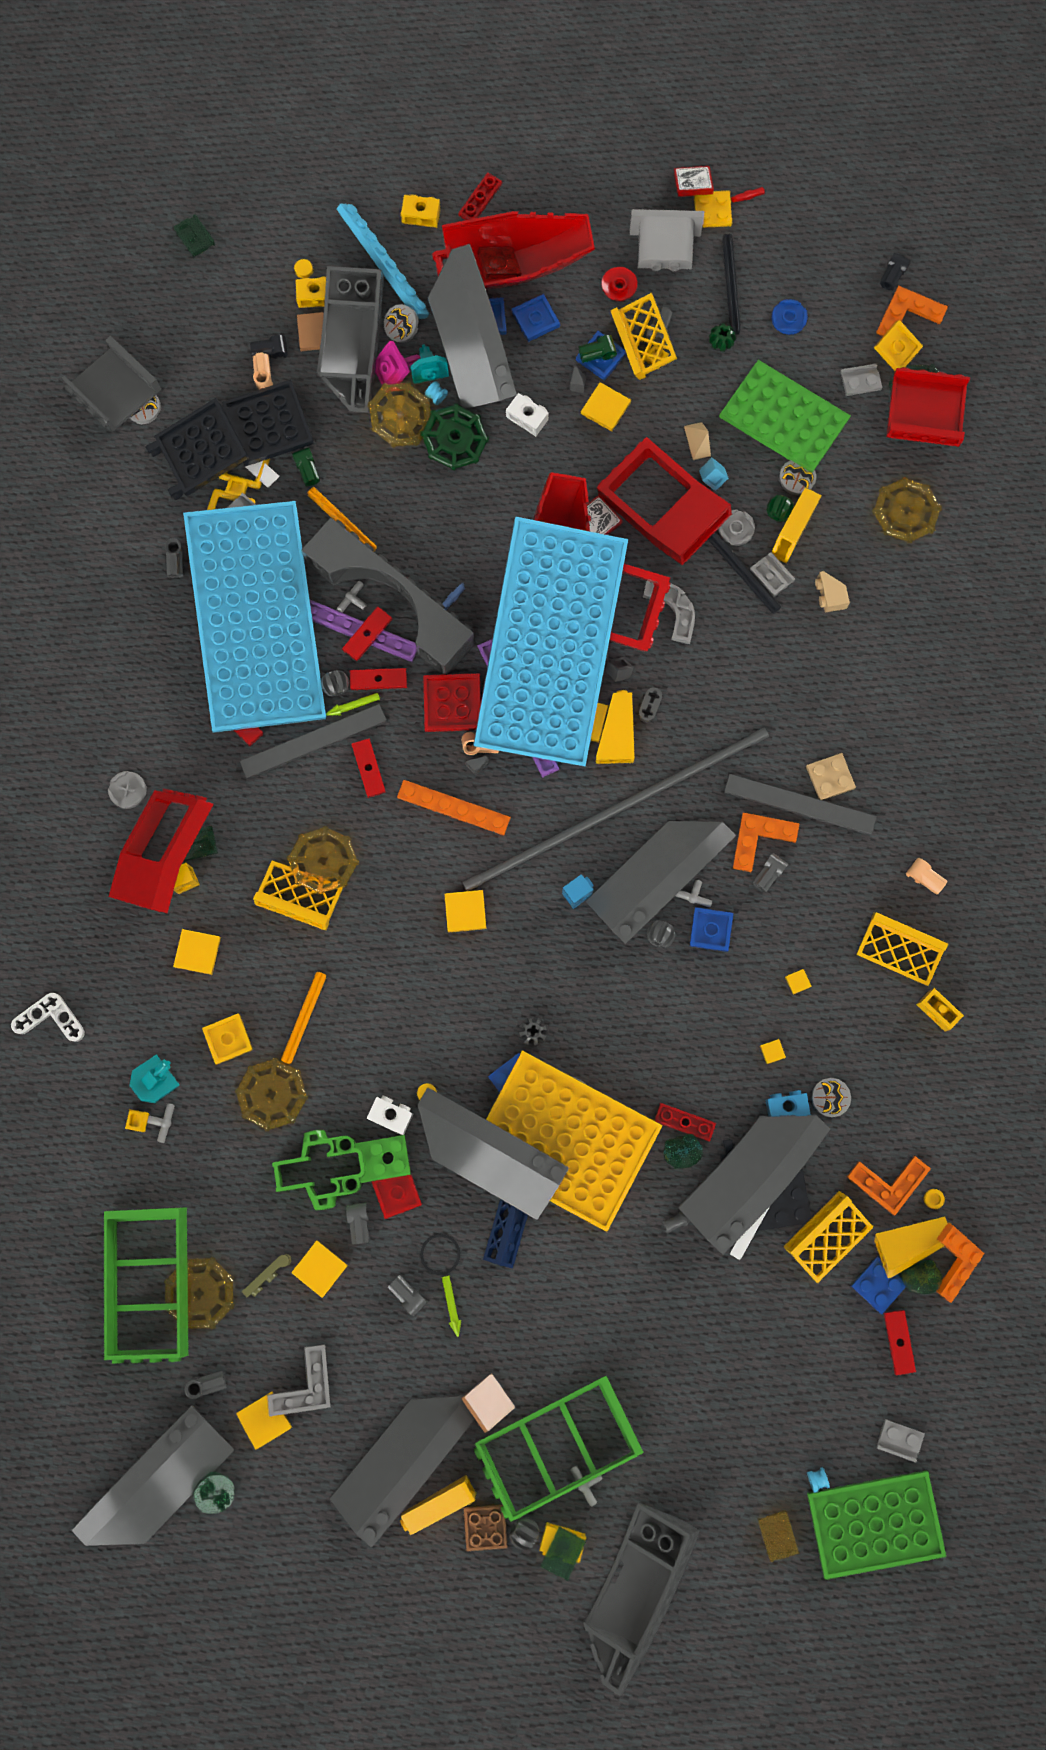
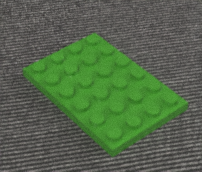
[719,360,851,473]
[807,1470,946,1580]

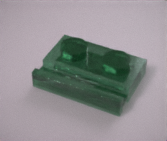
[173,214,215,258]
[183,826,218,862]
[541,1526,586,1581]

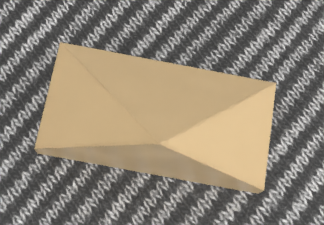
[684,422,711,460]

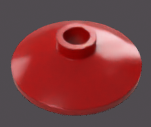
[601,267,637,301]

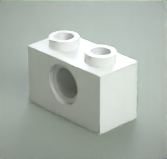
[506,393,549,436]
[367,1096,413,1135]

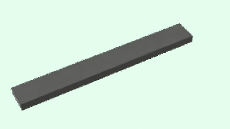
[240,704,387,779]
[724,774,877,835]

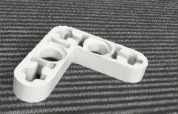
[11,993,85,1042]

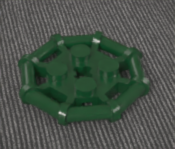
[420,403,489,471]

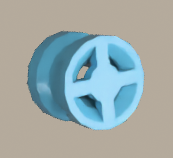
[425,381,448,405]
[807,1467,830,1493]

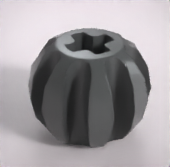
[321,670,349,697]
[646,920,676,948]
[518,1017,548,1046]
[510,1517,540,1550]

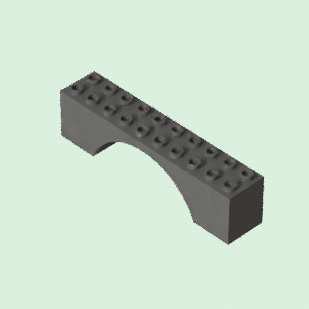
[301,518,475,675]

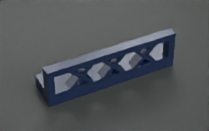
[483,1199,528,1268]

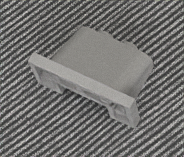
[630,209,704,271]

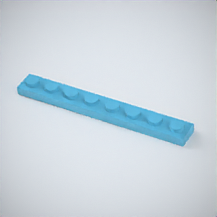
[337,204,430,319]

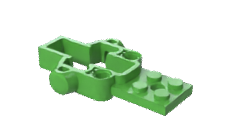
[272,1130,411,1210]

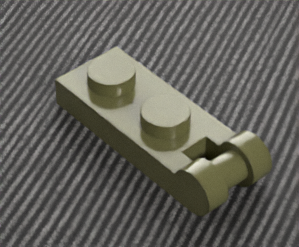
[242,1254,292,1298]

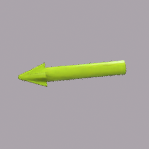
[326,692,380,716]
[442,1276,461,1337]

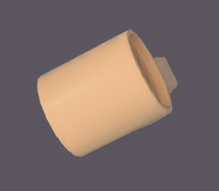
[253,353,273,390]
[461,732,499,755]
[906,858,947,895]

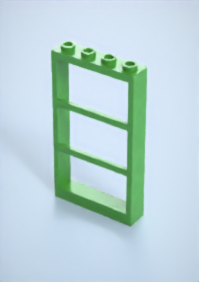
[104,1207,188,1364]
[474,1376,643,1522]

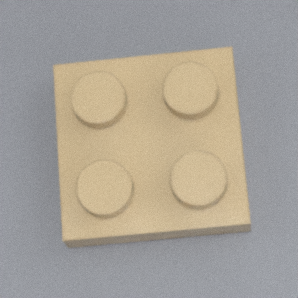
[806,753,856,800]

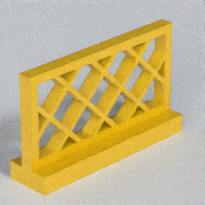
[611,293,677,380]
[253,861,343,930]
[856,912,948,986]
[783,1191,873,1283]

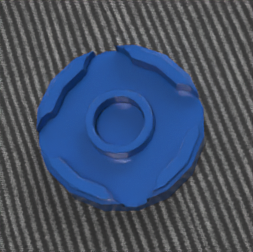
[771,299,808,335]

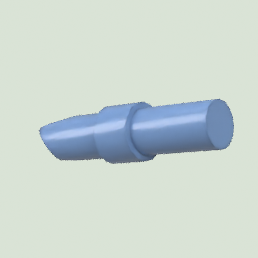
[442,583,465,610]

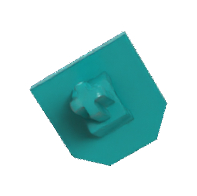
[411,344,449,384]
[129,1054,179,1103]

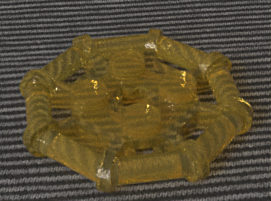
[367,381,431,448]
[872,477,942,543]
[287,826,359,895]
[235,1057,308,1132]
[164,1257,235,1329]

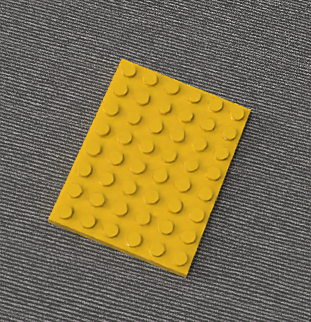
[486,1051,662,1232]

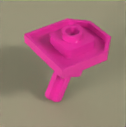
[375,341,420,389]

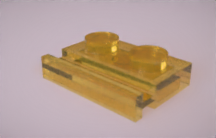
[757,1510,799,1562]

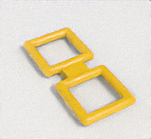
[207,459,270,510]

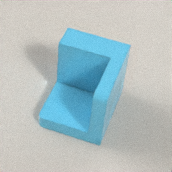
[699,457,728,491]

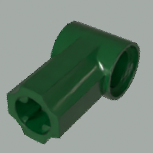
[578,335,617,363]
[292,448,320,486]

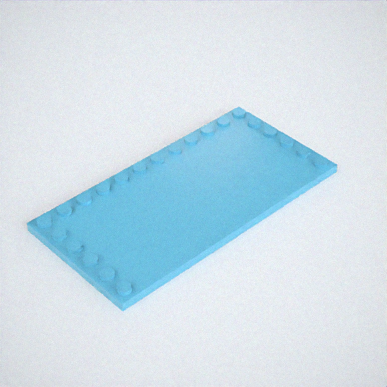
[183,501,326,733]
[473,517,628,766]

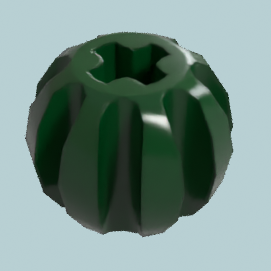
[709,323,736,352]
[767,495,794,522]

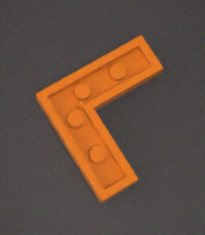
[876,285,948,336]
[732,813,799,872]
[846,1156,931,1216]
[935,1223,984,1303]

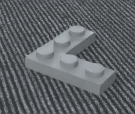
[267,1344,330,1416]

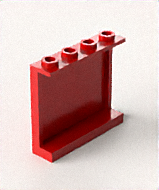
[886,367,970,447]

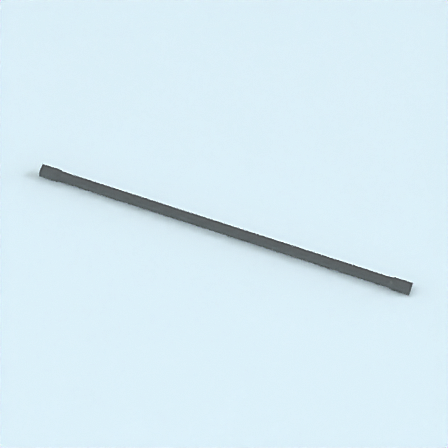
[462,728,769,891]

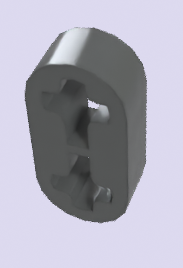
[638,687,662,723]

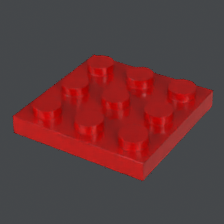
[423,673,481,732]

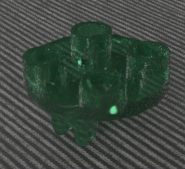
[663,1134,703,1169]
[901,1260,942,1294]
[193,1472,235,1514]

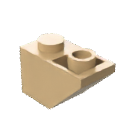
[815,571,850,612]

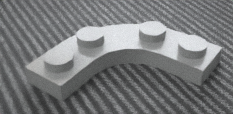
[643,581,695,644]

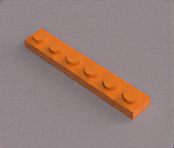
[397,780,511,836]

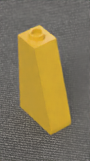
[772,488,822,564]
[596,690,635,764]
[875,1217,951,1278]
[400,1475,476,1535]

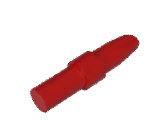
[731,187,765,202]

